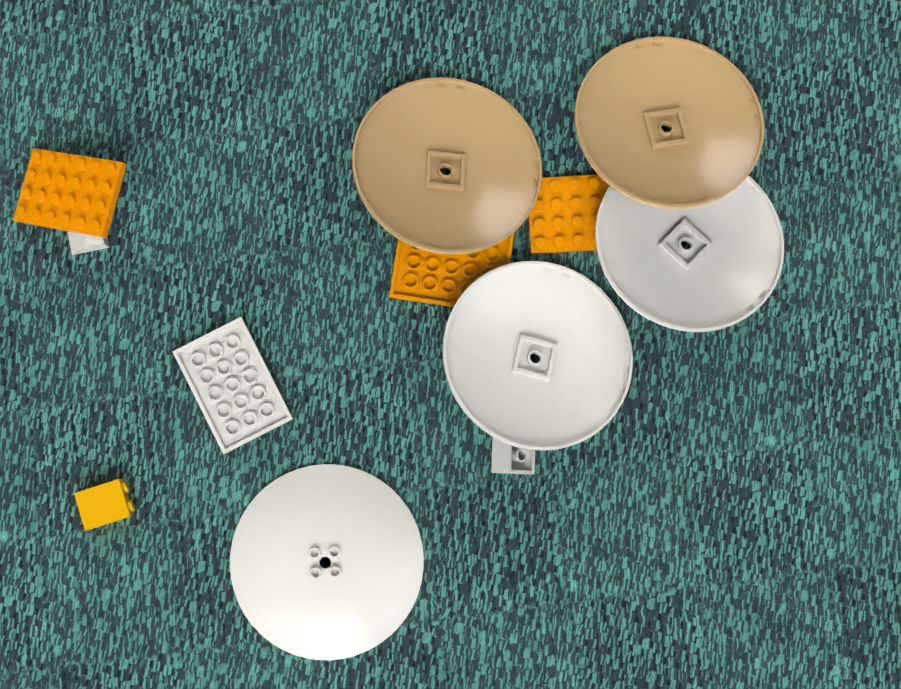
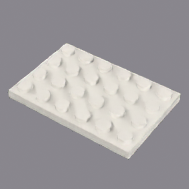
[172,317,293,454]

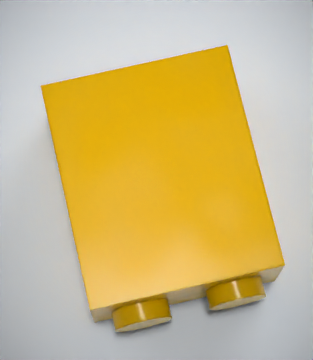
[74,479,135,531]

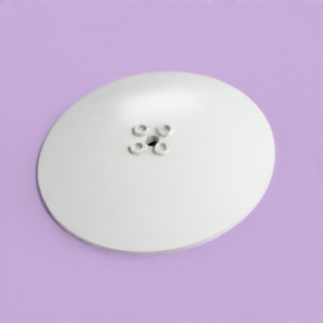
[595,175,784,332]
[442,261,633,451]
[230,464,424,660]

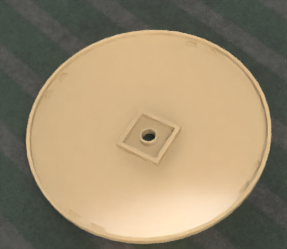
[574,36,764,209]
[352,77,542,255]

